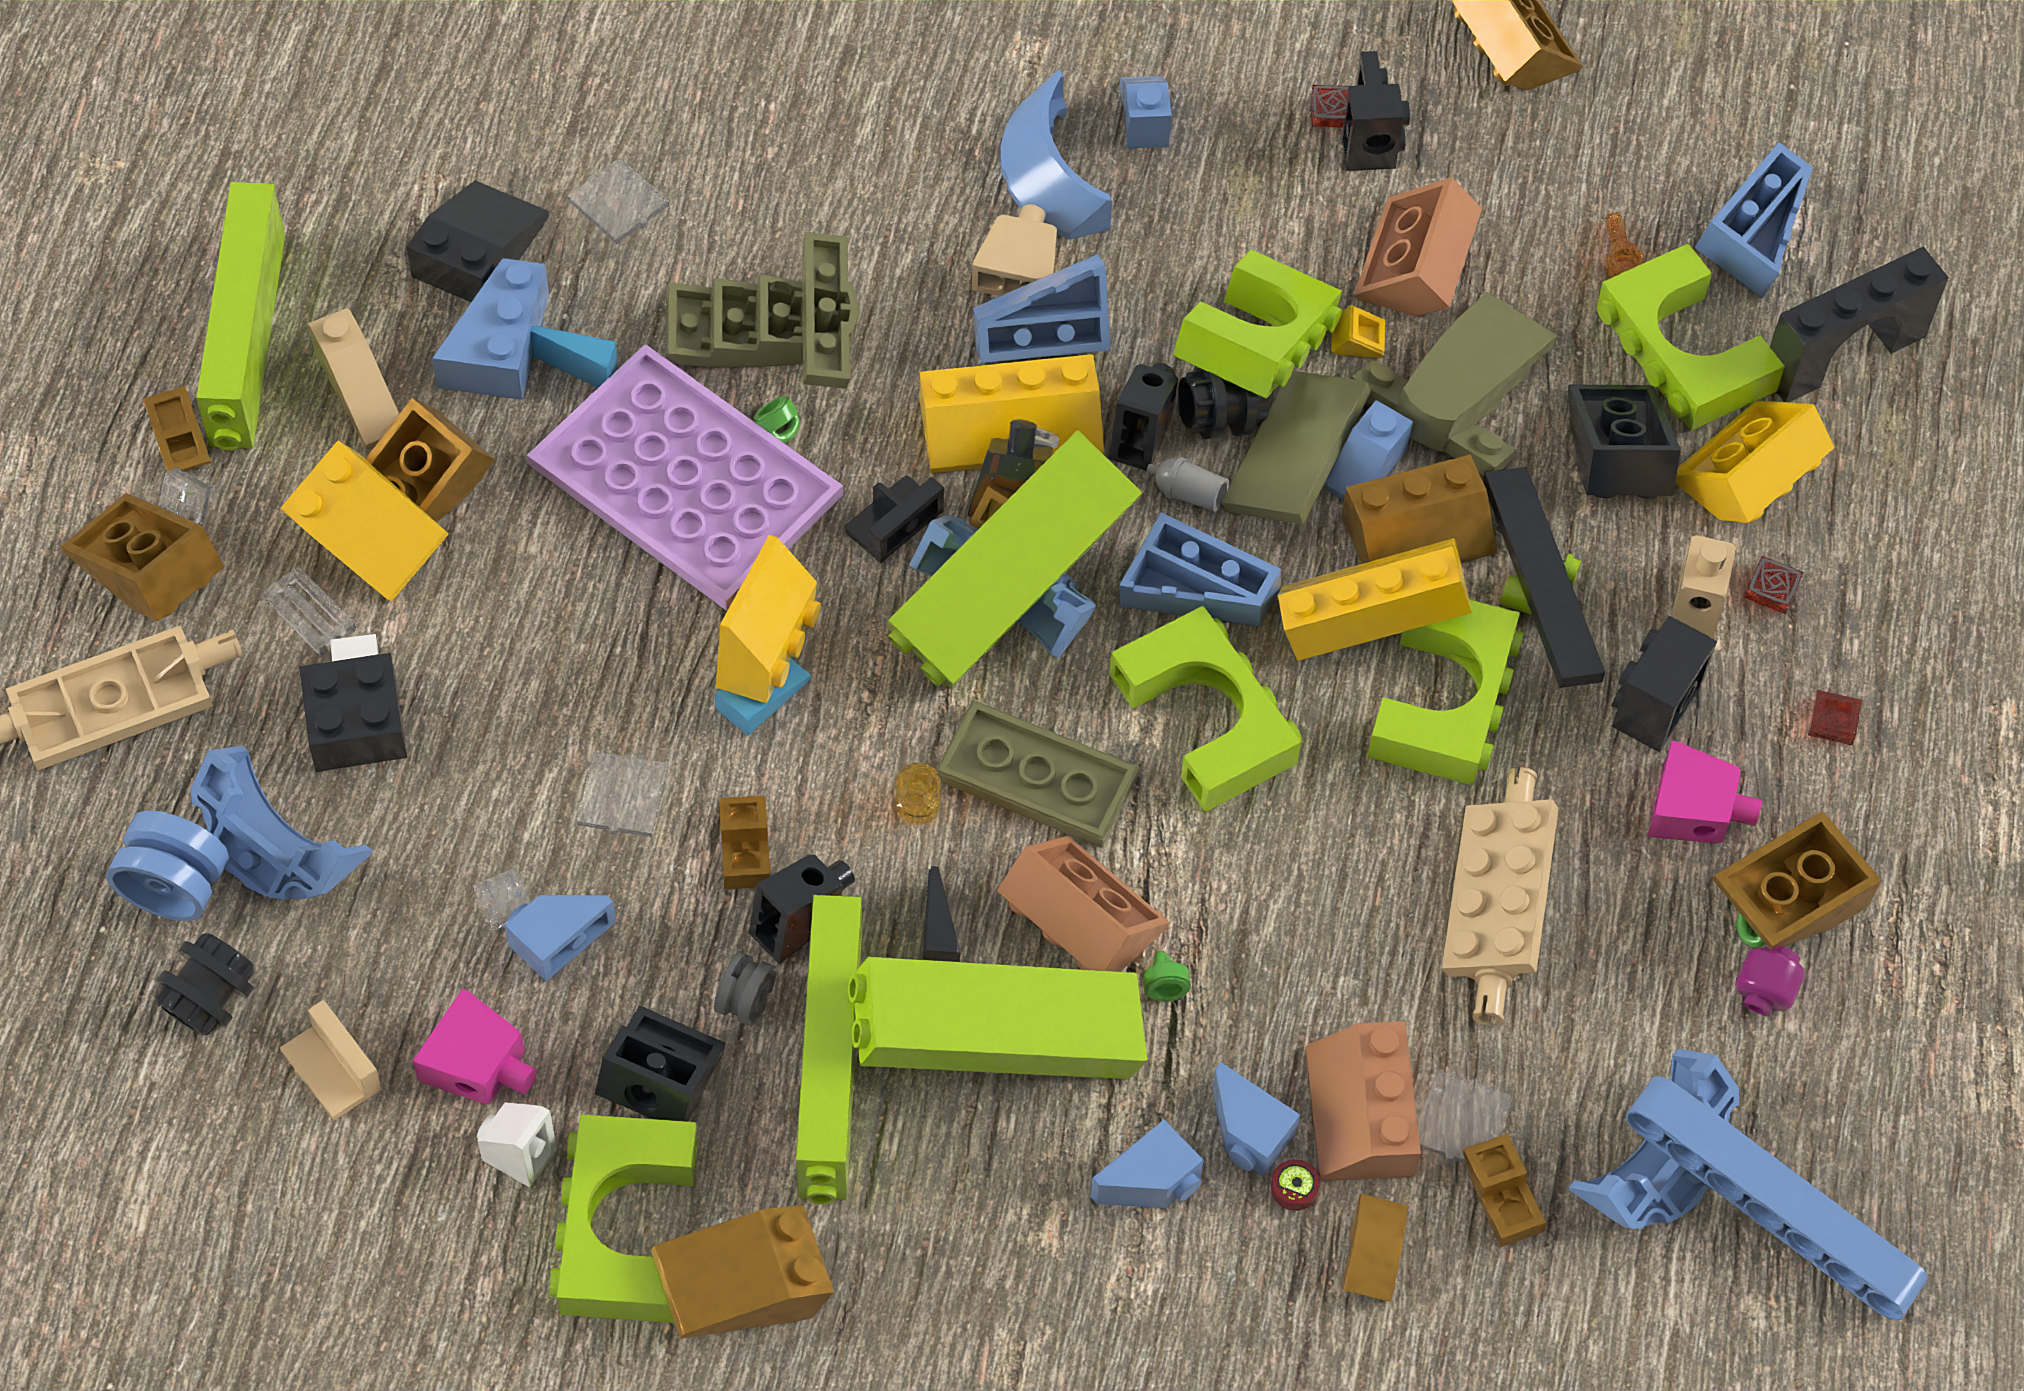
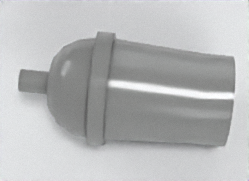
[1147,457,1229,512]

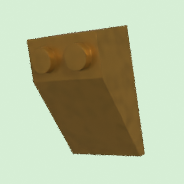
[365,398,496,522]
[60,493,224,622]
[1712,811,1882,950]
[651,1204,834,1339]

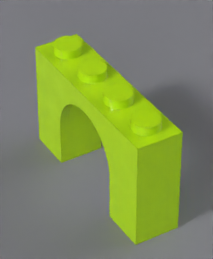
[1596,243,1785,431]
[1173,249,1342,398]
[1367,599,1524,786]
[1109,606,1302,812]
[549,1114,698,1323]

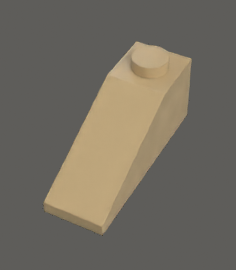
[308,307,399,450]

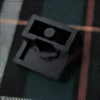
[1341,51,1410,171]
[595,1005,726,1122]

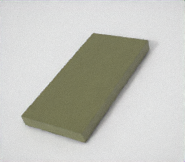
[1222,371,1371,524]
[935,700,1139,848]

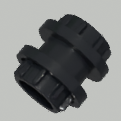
[1178,366,1270,439]
[156,933,254,1036]

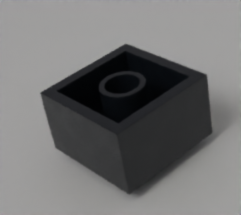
[1611,616,1717,753]
[299,652,408,772]

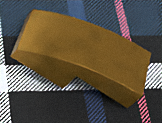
[1340,1194,1408,1302]

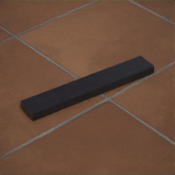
[1483,467,1605,688]

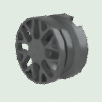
[714,951,777,1027]

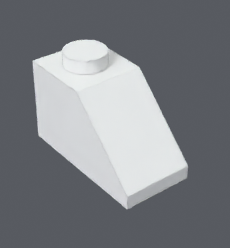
[477,1102,557,1188]

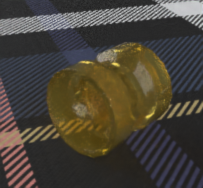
[895,763,941,825]

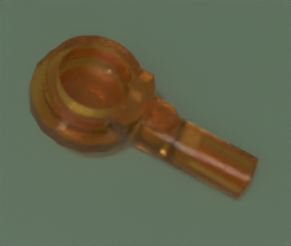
[1604,213,1646,279]

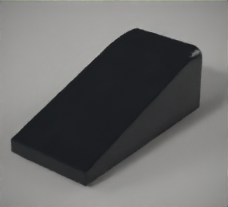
[923,866,960,962]

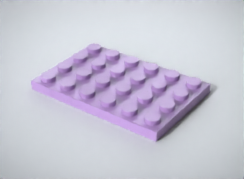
[527,344,843,611]

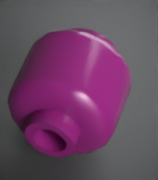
[1735,944,1805,1016]

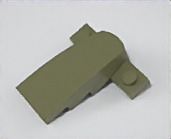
[665,232,859,389]
[1351,292,1558,476]

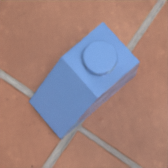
[1120,75,1172,149]
[1324,400,1413,500]
[504,895,616,982]
[1212,1062,1300,1177]
[1090,1120,1204,1208]

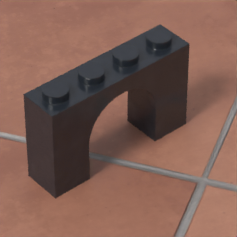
[1770,246,1949,403]

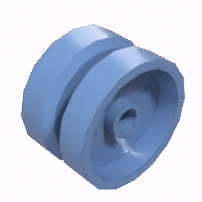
[105,810,229,922]

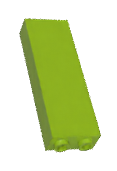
[196,182,285,450]
[886,430,1142,690]
[796,895,862,1205]
[848,957,1148,1079]

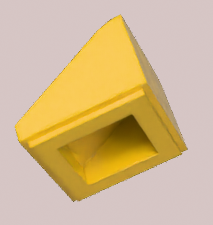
[1331,305,1385,358]

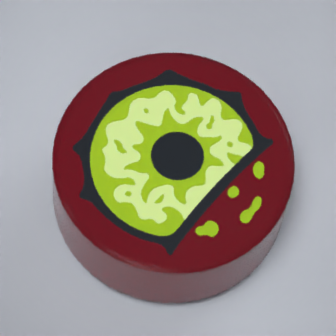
[1271,1159,1320,1211]

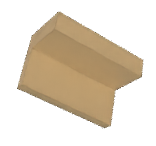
[280,1000,382,1121]

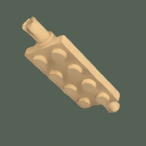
[0,625,243,771]
[1442,767,1559,1025]

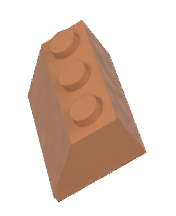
[1354,177,1482,316]
[997,836,1170,972]
[1305,1021,1421,1181]

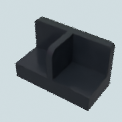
[845,476,944,563]

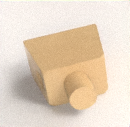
[972,204,1057,296]
[1671,535,1736,639]

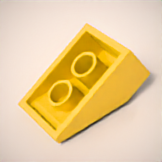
[281,440,449,602]

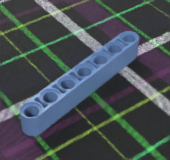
[1626,1076,1928,1321]

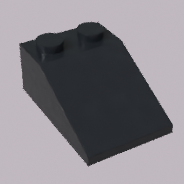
[406,180,549,302]
[1568,384,1681,499]

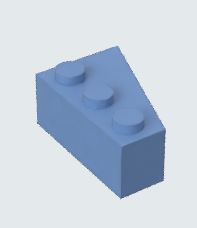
[1694,142,1813,298]
[973,254,1110,363]
[432,258,549,400]
[1119,512,1281,626]

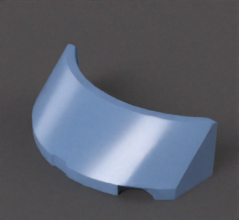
[1000,70,1112,239]
[909,515,1096,659]
[190,746,373,900]
[1569,1049,1739,1229]

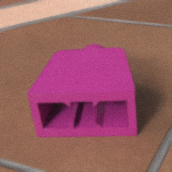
[1647,740,1762,844]
[413,989,537,1104]

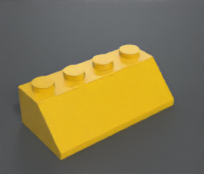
[920,354,1104,474]
[1278,538,1472,661]

